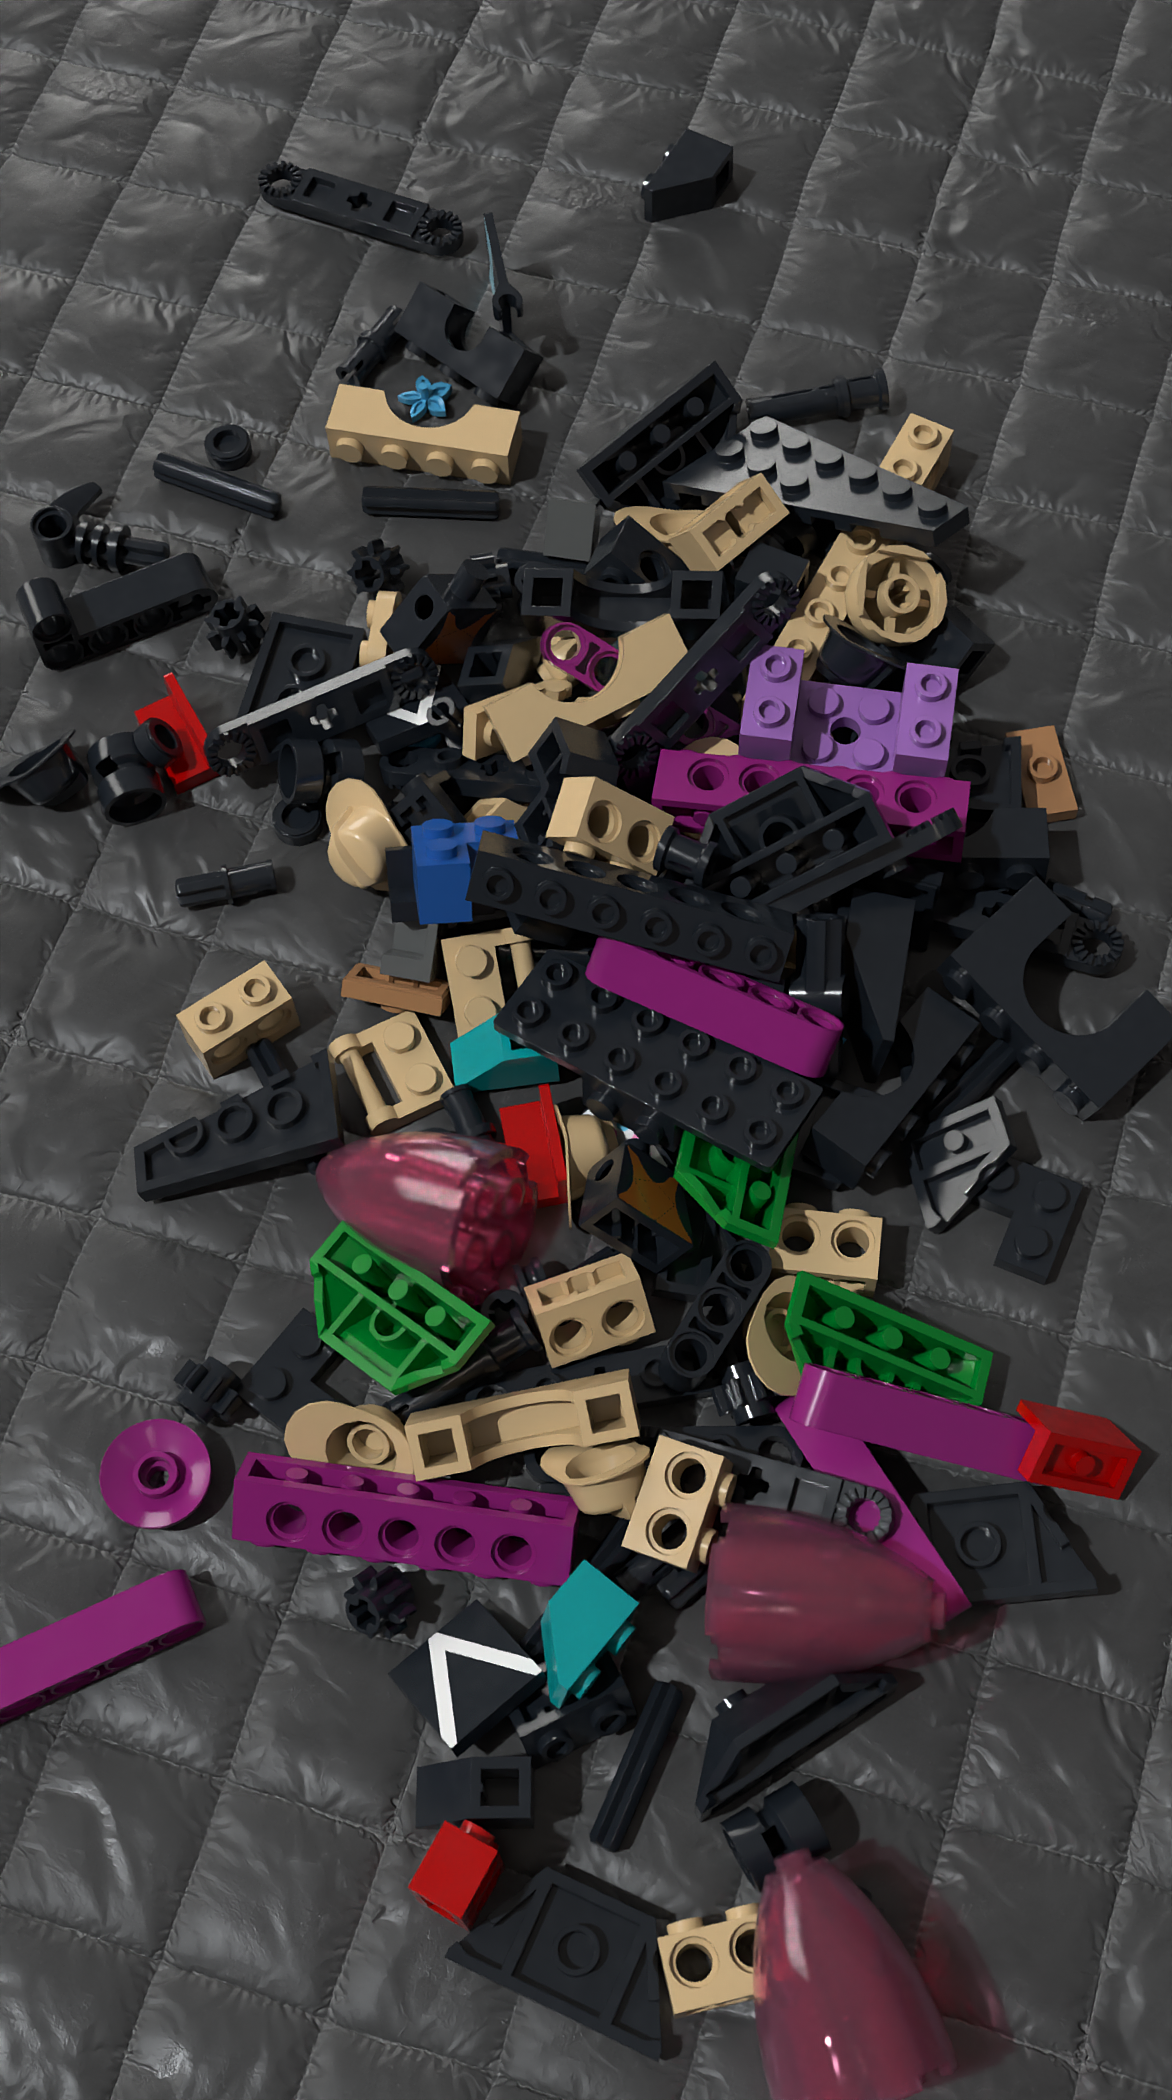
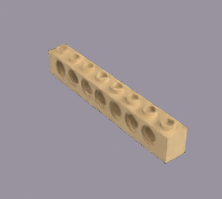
[741,413,954,721]

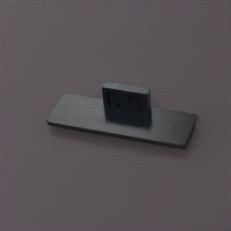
[493,950,823,1173]

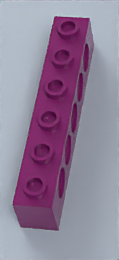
[652,749,971,863]
[232,1452,580,1587]

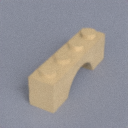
[326,384,522,485]
[482,613,688,766]
[404,1368,641,1482]

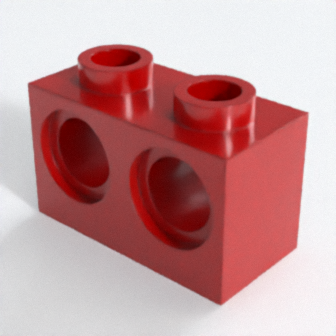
[408,1819,505,1932]

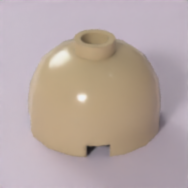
[844,545,947,647]

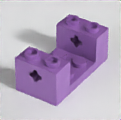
[738,645,959,778]

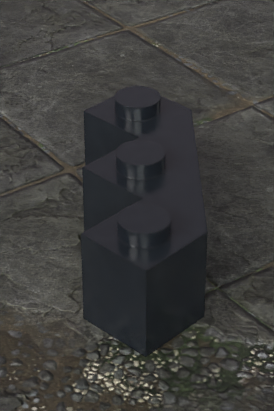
[828,606,995,744]
[506,717,620,947]

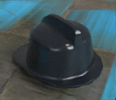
[816,614,909,689]
[0,729,89,806]

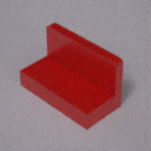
[134,672,219,795]
[499,1083,568,1212]
[1016,1399,1142,1500]

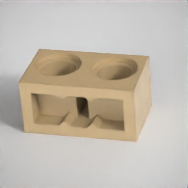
[668,473,789,571]
[545,777,675,876]
[176,960,300,1080]
[766,1203,883,1297]
[524,1253,656,1368]
[621,1435,737,1574]
[657,1903,795,2019]

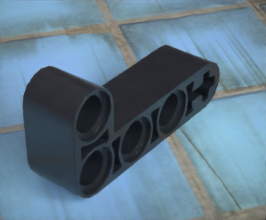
[16,553,218,670]

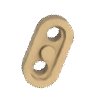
[359,591,402,667]

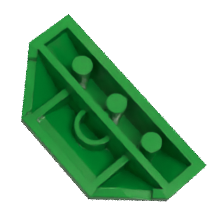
[673,1073,808,1249]
[309,1218,495,1396]
[784,1270,993,1406]

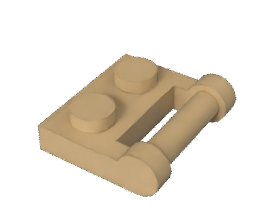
[441,927,535,1038]
[329,1010,454,1136]

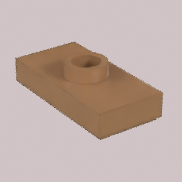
[1005,725,1078,823]
[341,963,451,1017]

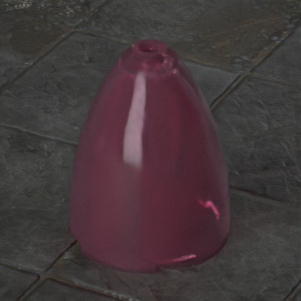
[316,1131,538,1306]
[705,1502,947,1684]
[753,1848,960,2100]

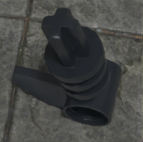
[30,482,170,573]

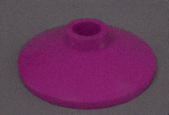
[99,1419,212,1530]

